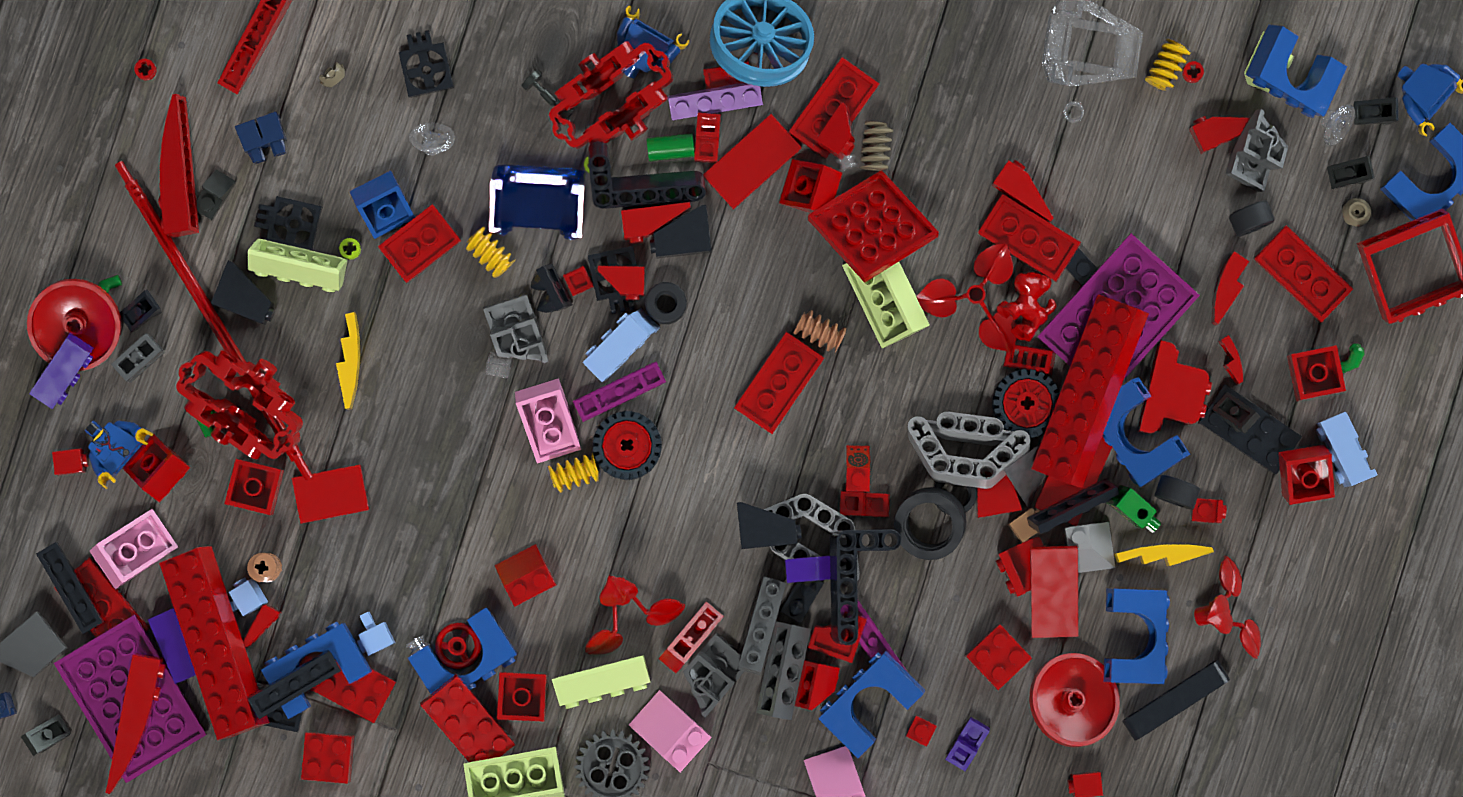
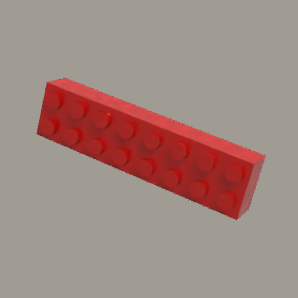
[1031,294,1149,488]
[159,546,270,740]

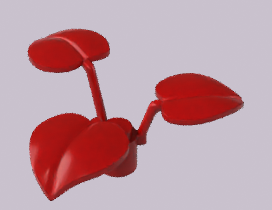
[916,243,1017,352]
[1194,556,1261,659]
[585,575,685,655]

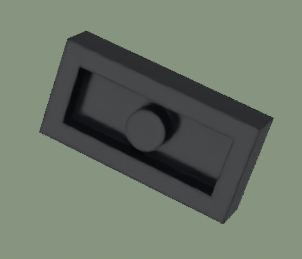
[530,264,573,313]
[781,580,824,623]

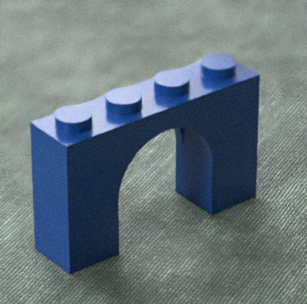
[1246,24,1347,118]
[1380,123,1463,221]
[1103,377,1191,487]
[1104,588,1170,684]
[408,607,518,694]
[261,622,372,719]
[818,651,925,758]

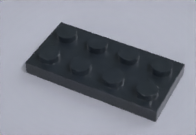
[1199,385,1302,475]

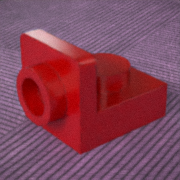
[1191,498,1227,523]

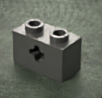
[111,333,165,383]

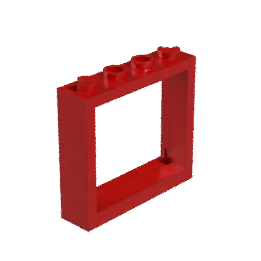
[1357,209,1463,324]

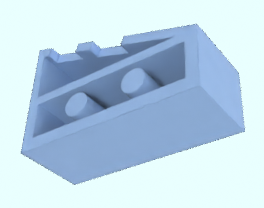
[583,308,660,382]
[1316,412,1378,487]

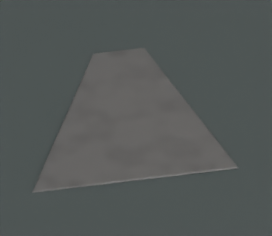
[1004,444,1044,509]

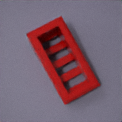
[1004,345,1056,376]
[243,604,282,648]

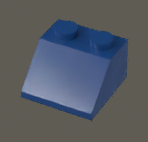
[350,171,415,239]

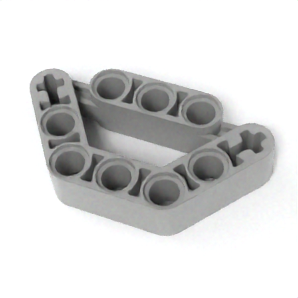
[908,412,1030,489]
[764,494,860,585]

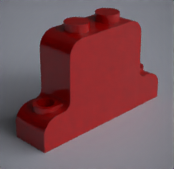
[1137,340,1212,434]

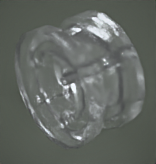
[1063,101,1084,124]
[836,154,859,171]
[406,635,429,656]

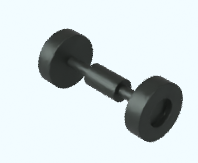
[521,70,576,125]

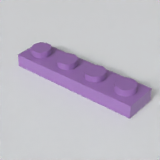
[668,83,763,120]

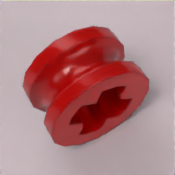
[134,59,157,81]
[1182,61,1204,83]

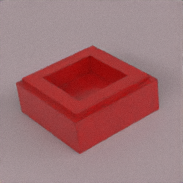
[563,266,594,297]

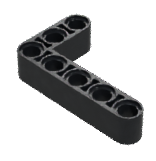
[588,141,706,209]
[830,529,902,645]

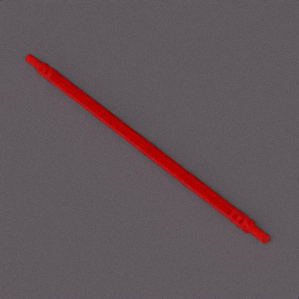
[115,161,313,480]

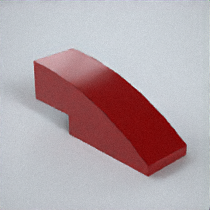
[1211,251,1249,326]

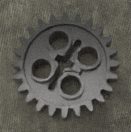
[574,729,650,797]

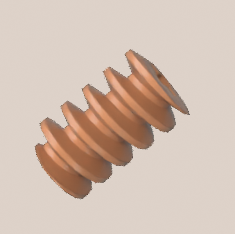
[794,310,846,355]
[247,553,282,582]

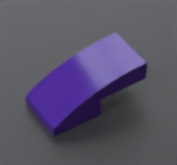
[785,556,830,583]
[945,717,990,771]

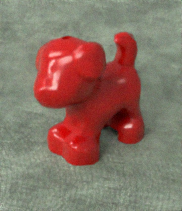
[997,272,1057,342]

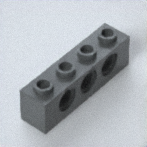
[737,577,786,675]
[756,621,811,720]

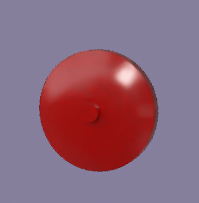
[27,279,122,371]
[1029,653,1120,747]

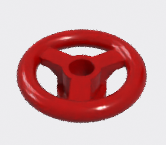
[435,623,481,669]

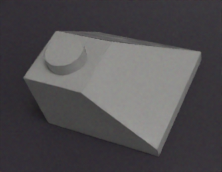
[1063,522,1115,573]

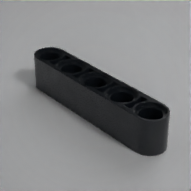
[1122,660,1230,741]

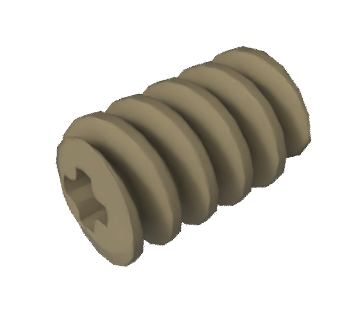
[860,121,893,171]

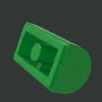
[646,133,695,162]

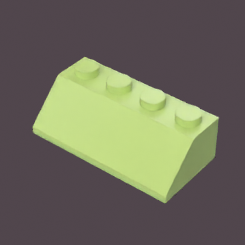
[248,238,348,292]
[842,262,930,349]
[552,655,651,709]
[464,747,565,797]

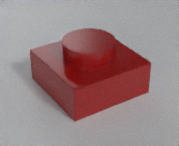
[906,716,937,747]

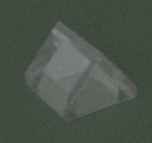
[486,352,513,379]

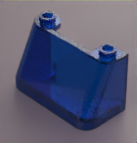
[489,165,586,240]

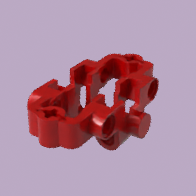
[549,41,674,149]
[176,350,303,459]

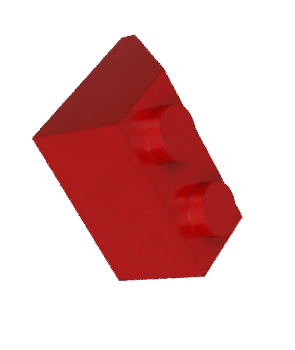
[779,159,842,213]
[123,434,190,503]
[494,544,557,607]

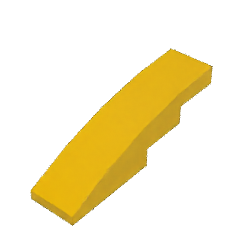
[336,312,360,410]
[1114,544,1214,566]

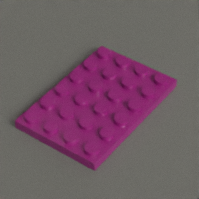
[1037,233,1200,379]
[54,615,207,783]

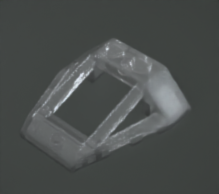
[1042,0,1143,87]

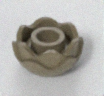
[319,62,345,88]
[1342,198,1371,227]

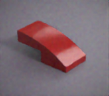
[694,113,721,163]
[1218,335,1243,385]
[840,492,890,517]

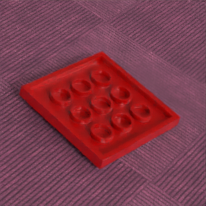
[808,171,939,283]

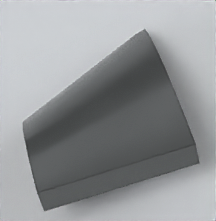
[1225,109,1288,192]
[483,293,549,363]
[0,612,67,677]
[683,633,745,718]

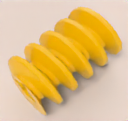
[1145,39,1191,91]
[466,226,515,278]
[548,453,599,493]

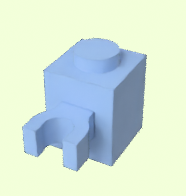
[229,578,268,616]
[357,612,395,656]

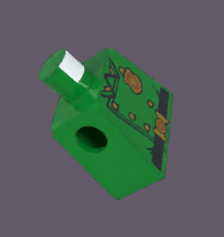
[1106,485,1161,533]

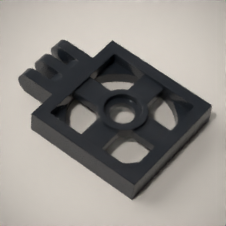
[398,30,454,98]
[254,196,323,251]
[588,246,637,314]

